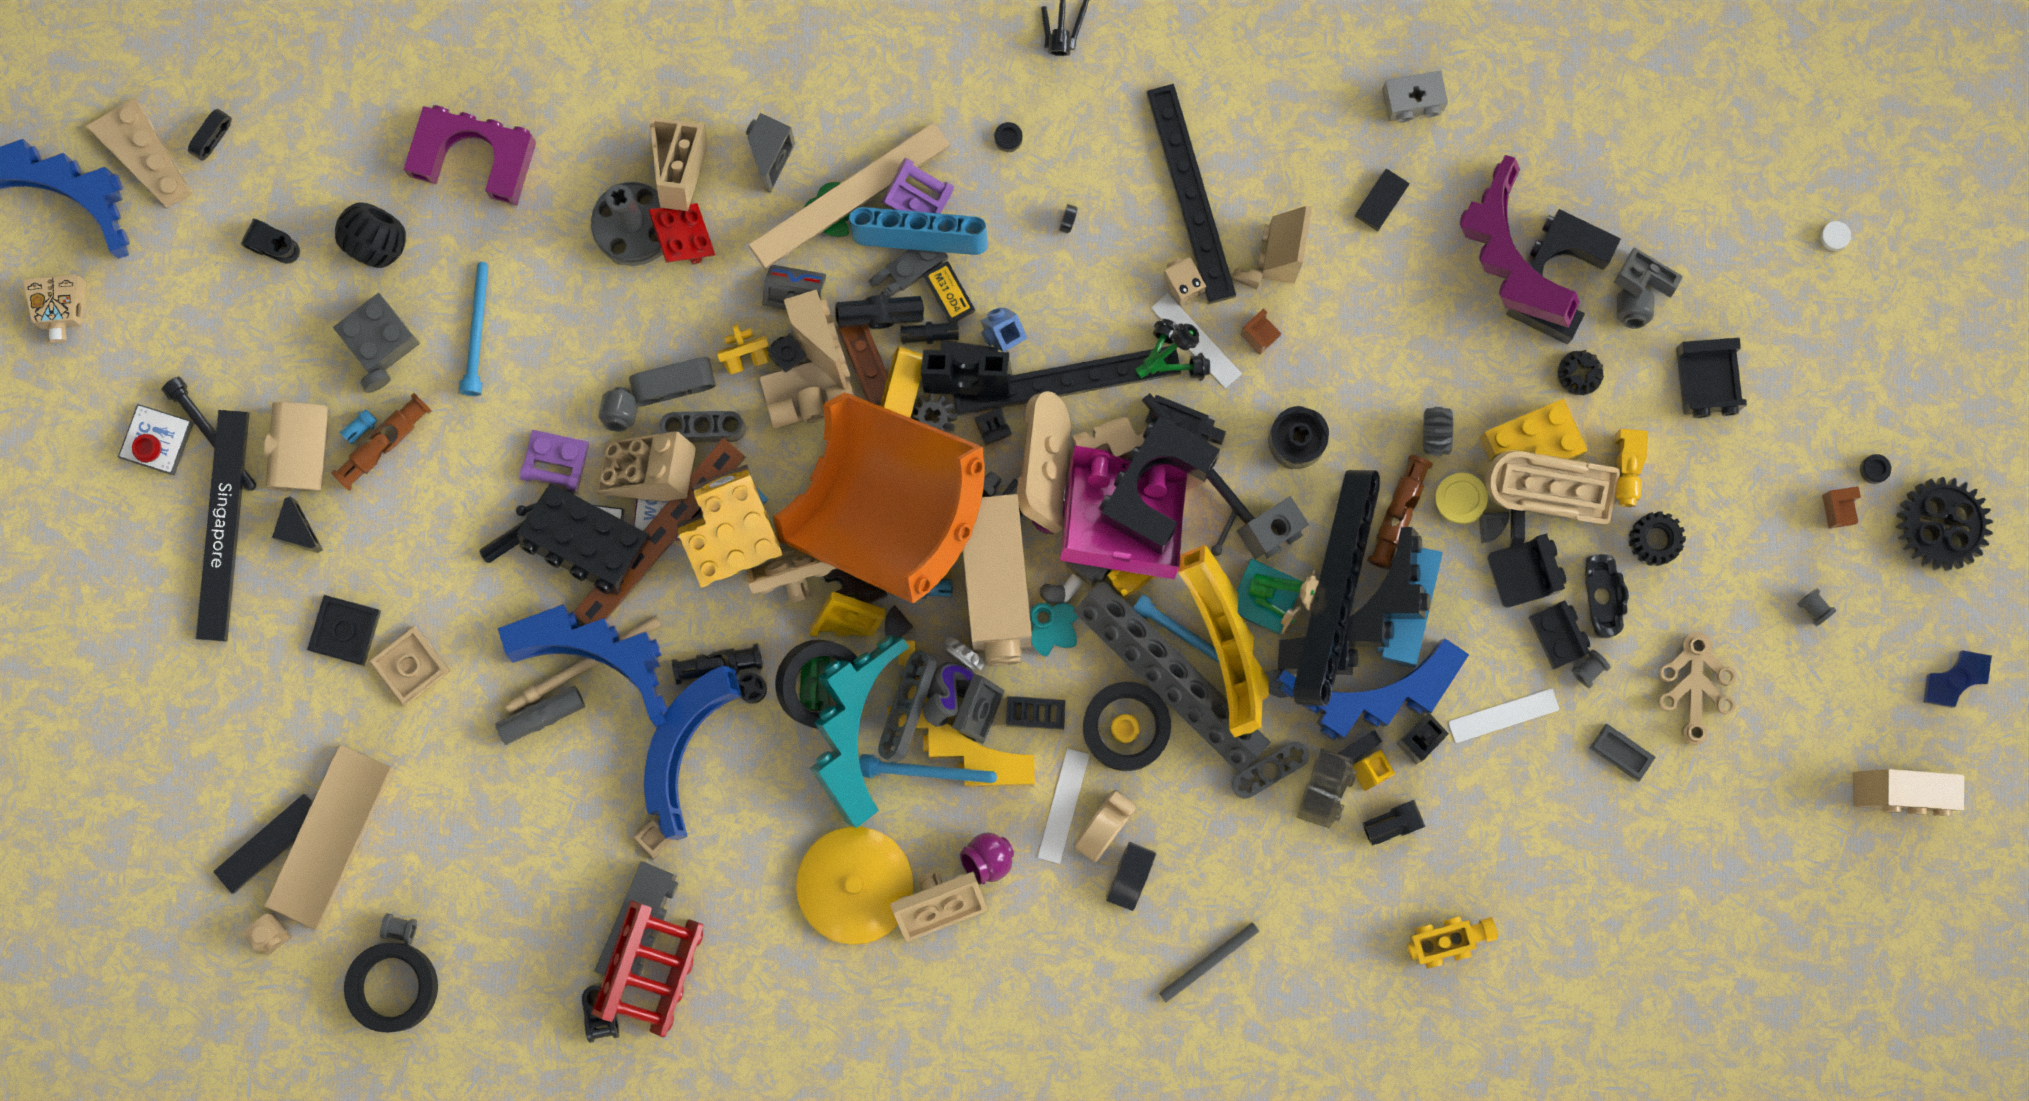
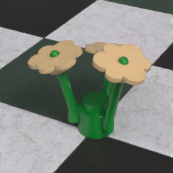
[1249,570,1319,635]

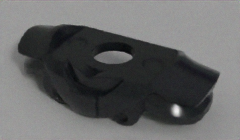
[1585,554,1629,638]

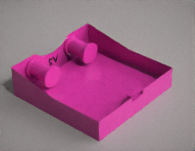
[1060,446,1187,579]

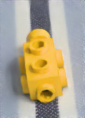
[1407,916,1498,969]

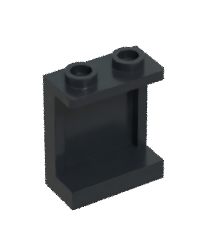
[1676,337,1747,418]

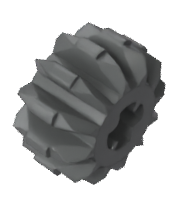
[910,394,957,432]
[1423,407,1453,456]

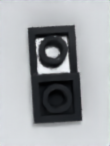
[1106,842,1156,911]

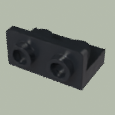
[1529,600,1590,670]

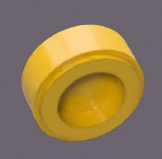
[1110,714,1140,744]

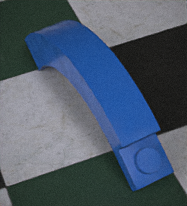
[644,666,742,840]

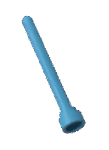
[458,261,488,396]
[1133,593,1220,664]
[859,754,997,783]

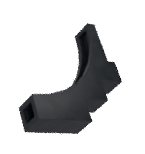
[1278,527,1431,675]

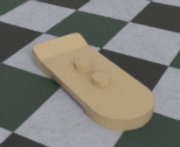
[1017,391,1071,534]
[1485,450,1620,524]

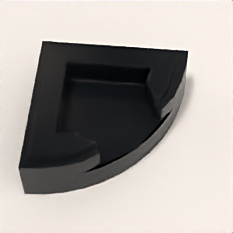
[885,605,914,637]

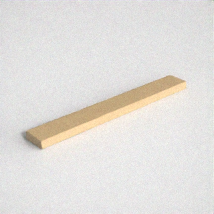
[748,122,950,270]

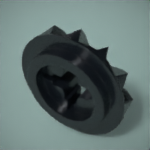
[1558,350,1604,395]

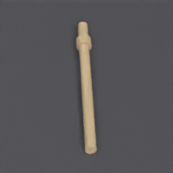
[505,616,662,715]

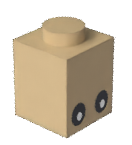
[1163,257,1206,306]

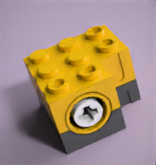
[677,464,783,588]

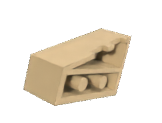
[649,117,707,211]

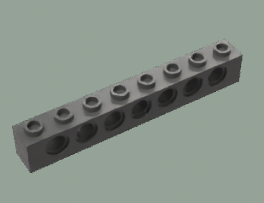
[1073,580,1271,774]

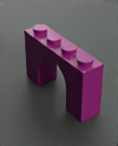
[403,105,536,205]

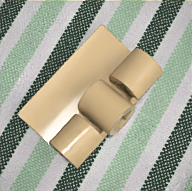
[760,362,854,429]
[264,402,329,491]

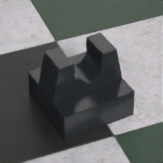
[974,407,1012,446]

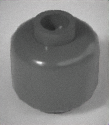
[1616,288,1655,329]
[598,387,638,432]

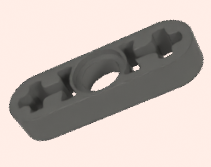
[1232,742,1309,799]

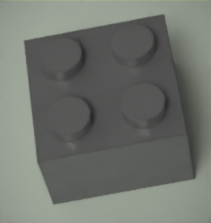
[333,292,420,373]

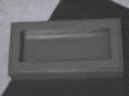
[1589,724,1656,782]

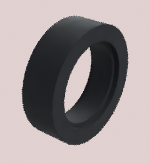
[775,639,857,729]
[1083,682,1171,771]
[344,943,438,1033]

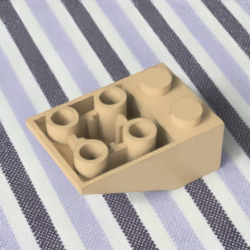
[784,289,850,390]
[596,431,696,501]

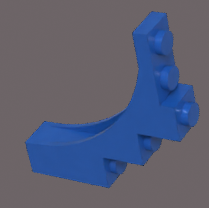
[0,139,130,259]
[498,604,668,727]
[1274,638,1469,740]

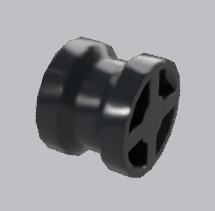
[738,673,767,704]

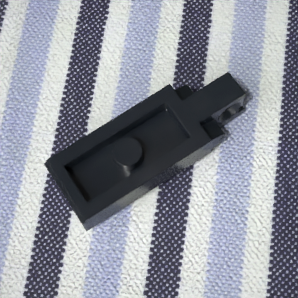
[1145,395,1226,445]

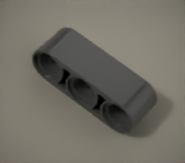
[629,357,716,406]
[660,411,746,443]

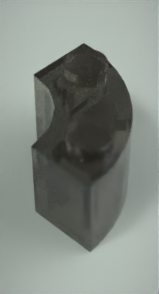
[1296,748,1357,828]

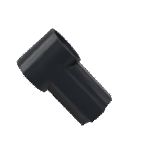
[1362,799,1426,846]

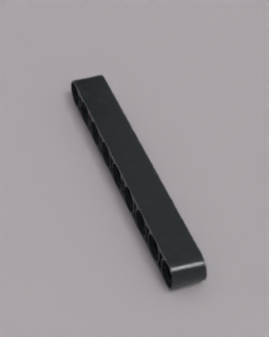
[1293,470,1380,706]

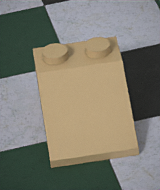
[1257,206,1312,284]

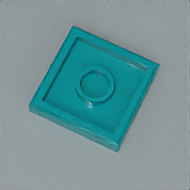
[1237,558,1304,635]

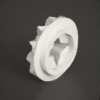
[943,637,984,671]

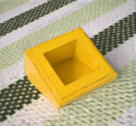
[1351,749,1395,791]

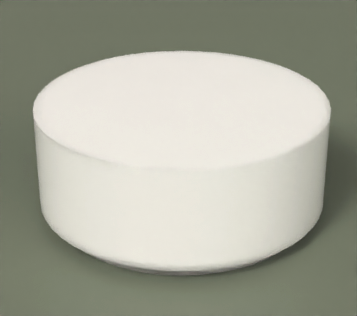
[1820,221,1851,251]

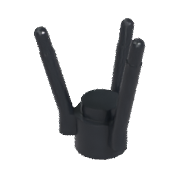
[1041,0,1090,56]

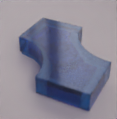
[1923,650,1992,708]

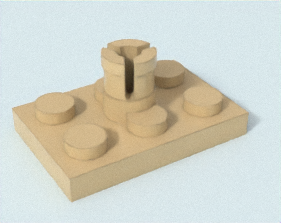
[746,548,836,602]
[890,872,988,942]

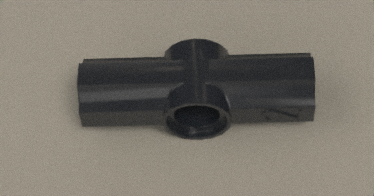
[835,295,924,329]

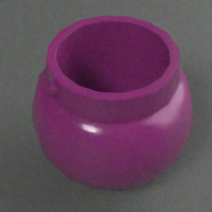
[960,832,1014,885]

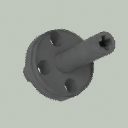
[591,182,663,266]

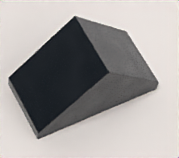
[272,496,323,553]
[1396,713,1449,764]

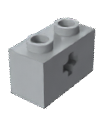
[1382,70,1448,123]

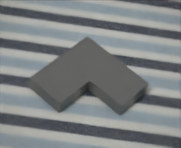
[1614,248,1682,298]

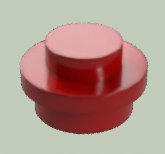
[132,434,162,463]

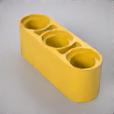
[880,346,923,418]

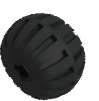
[335,202,406,268]

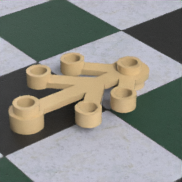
[1658,632,1736,745]

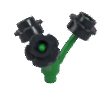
[1136,319,1210,381]

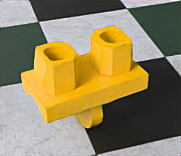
[717,324,769,375]

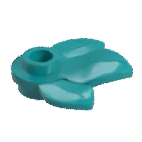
[1029,603,1078,657]

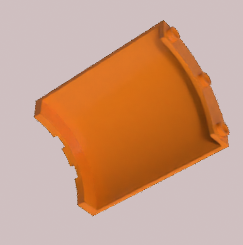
[773,392,985,603]

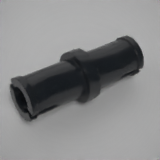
[900,321,959,344]

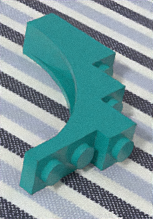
[810,635,909,828]

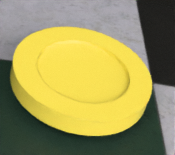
[1436,473,1488,524]

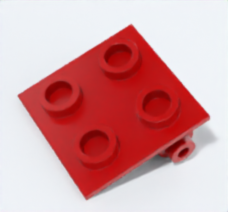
[648,203,715,264]

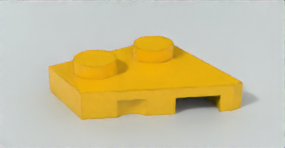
[809,591,885,637]

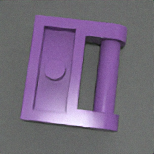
[881,158,954,214]
[520,430,589,492]

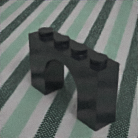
[1506,209,1621,345]
[1099,416,1220,555]

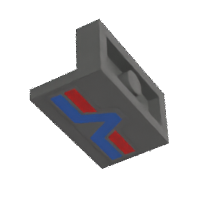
[762,265,826,310]

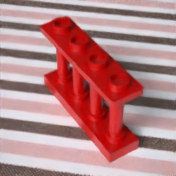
[591,900,703,1038]

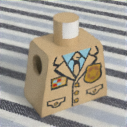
[23,274,87,343]

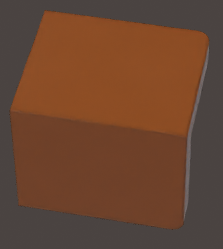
[1240,309,1281,355]
[1822,486,1861,529]

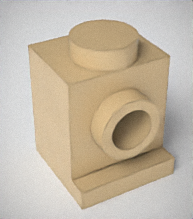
[242,914,292,956]

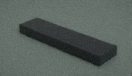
[213,794,313,894]

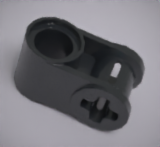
[240,218,300,264]
[582,984,619,1043]

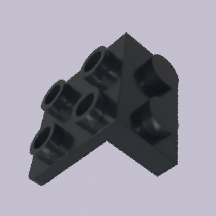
[1487,533,1567,608]

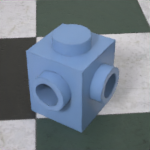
[980,307,1028,352]

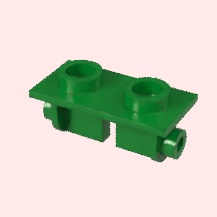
[800,656,830,711]

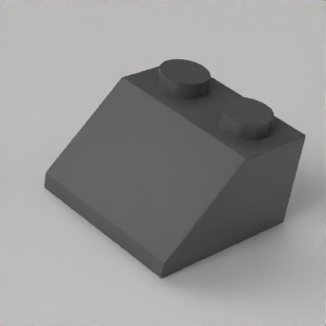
[746,113,796,193]

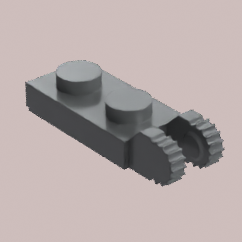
[868,249,948,297]

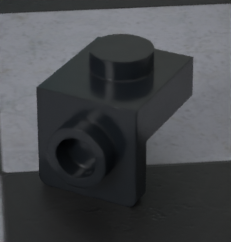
[767,334,807,373]

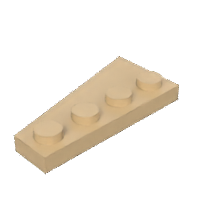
[86,98,192,208]

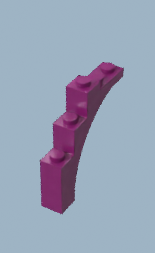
[1460,155,1580,328]

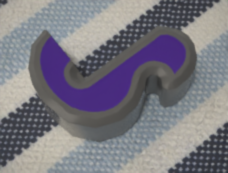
[923,662,974,727]

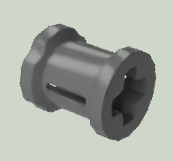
[1797,588,1837,626]
[1571,650,1611,688]
[380,913,417,945]

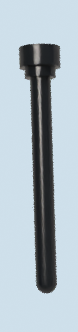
[161,376,256,491]

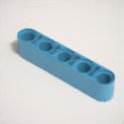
[849,207,988,255]

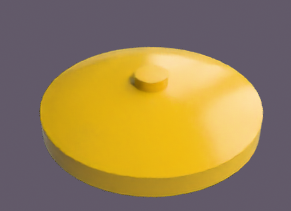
[796,827,914,945]

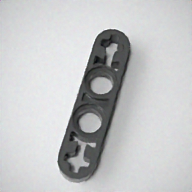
[878,650,937,763]

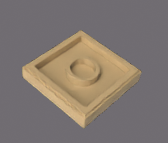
[368,625,451,707]

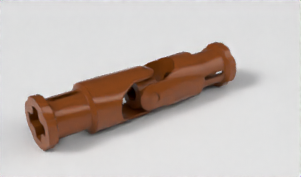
[331,393,432,491]
[1367,455,1433,570]

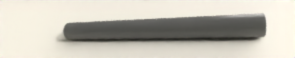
[1159,922,1259,1002]

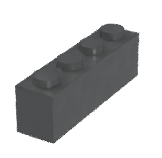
[594,861,679,976]

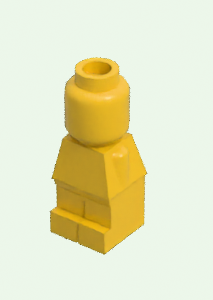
[1615,428,1648,507]

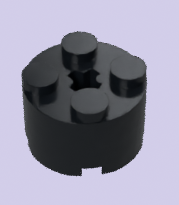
[1268,406,1329,469]

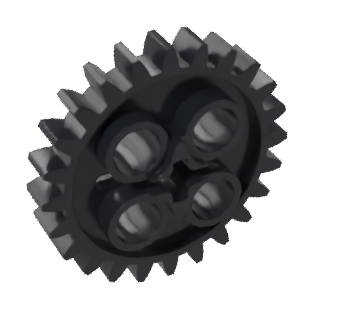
[1896,477,1994,571]

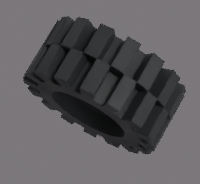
[1629,511,1686,566]

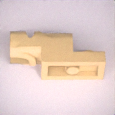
[1072,417,1147,461]

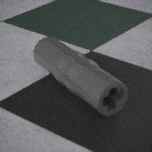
[495,685,585,745]

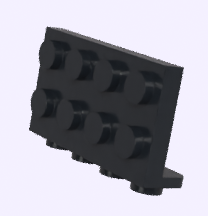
[516,483,650,595]

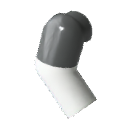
[1040,574,1083,603]

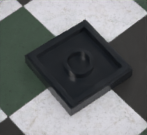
[307,595,381,666]

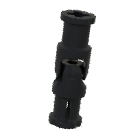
[672,643,763,685]

